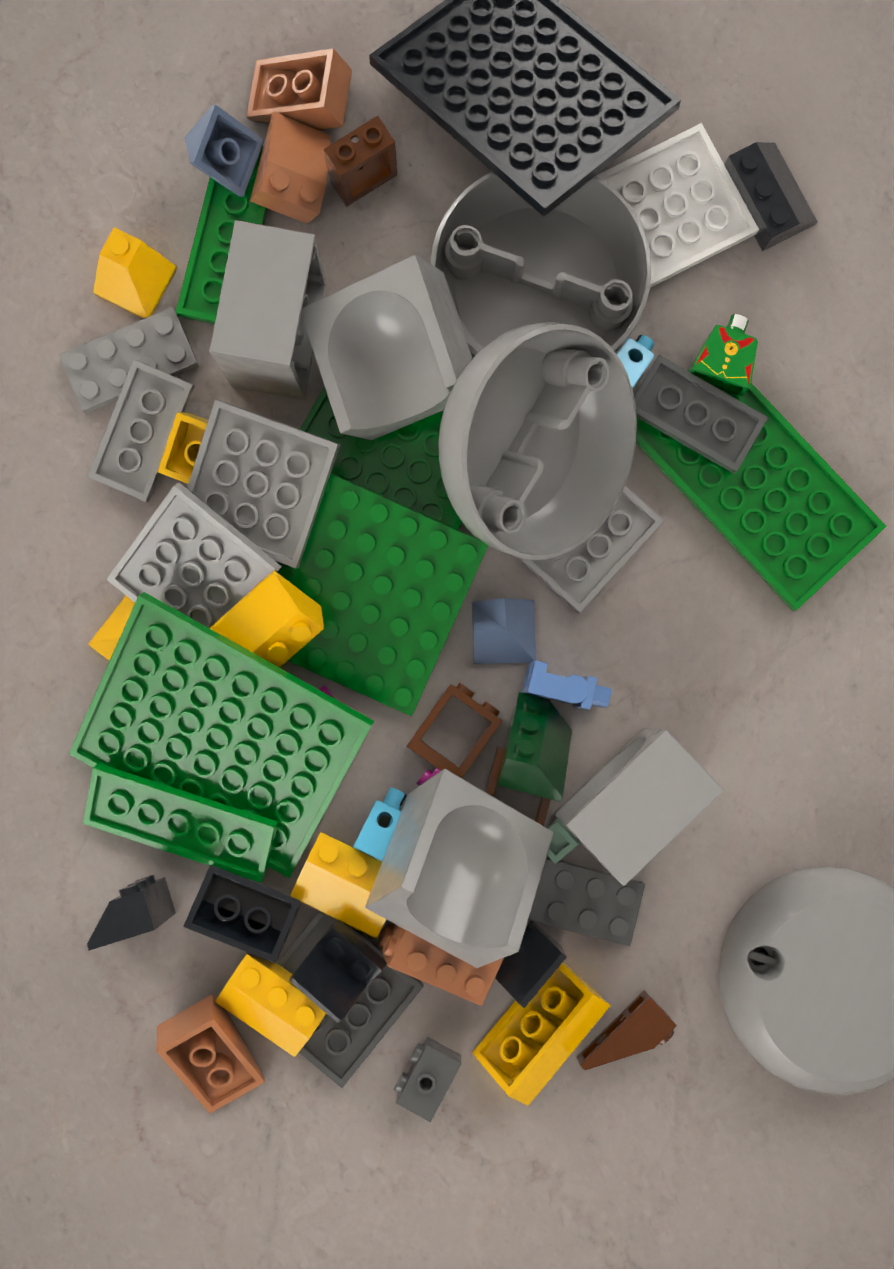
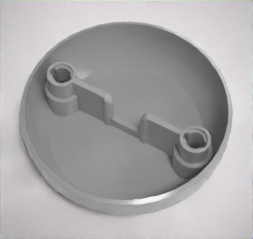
[431,172,651,358]
[438,322,637,560]
[718,866,894,1095]

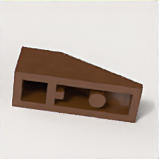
[577,990,677,1070]

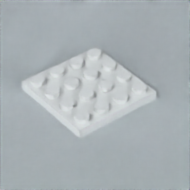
[596,123,759,288]

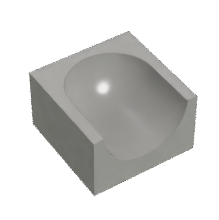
[210,220,327,400]
[301,255,473,440]
[553,728,724,886]
[365,769,554,968]

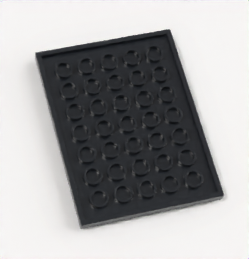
[369,0,681,217]

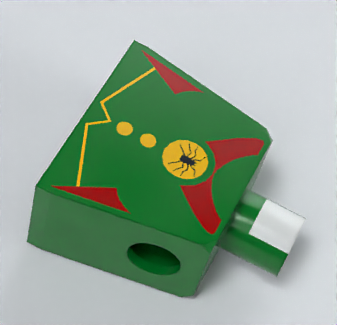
[688,314,758,397]

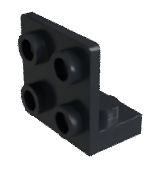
[289,919,387,1023]

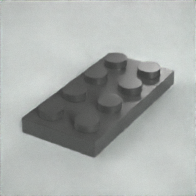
[634,355,768,474]
[528,858,645,946]

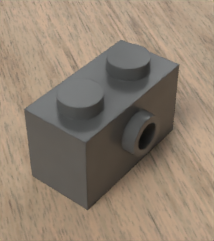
[394,1037,462,1122]

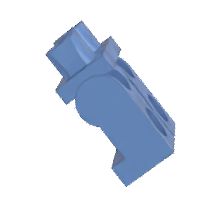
[522,660,612,710]

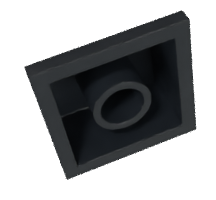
[495,921,567,1008]

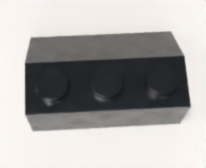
[724,142,818,251]
[183,865,301,963]
[87,875,176,951]

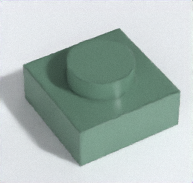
[546,818,579,864]

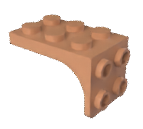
[378,922,504,1006]

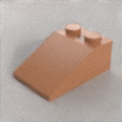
[246,48,352,130]
[250,111,331,224]
[156,994,265,1113]

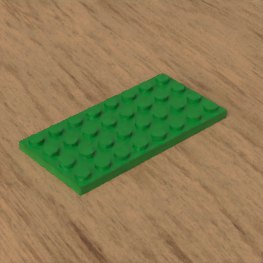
[636,370,887,611]

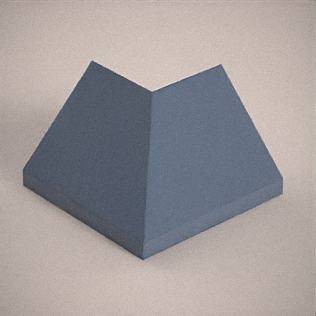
[184,104,264,197]
[472,598,536,664]

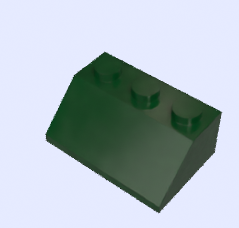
[497,692,572,802]

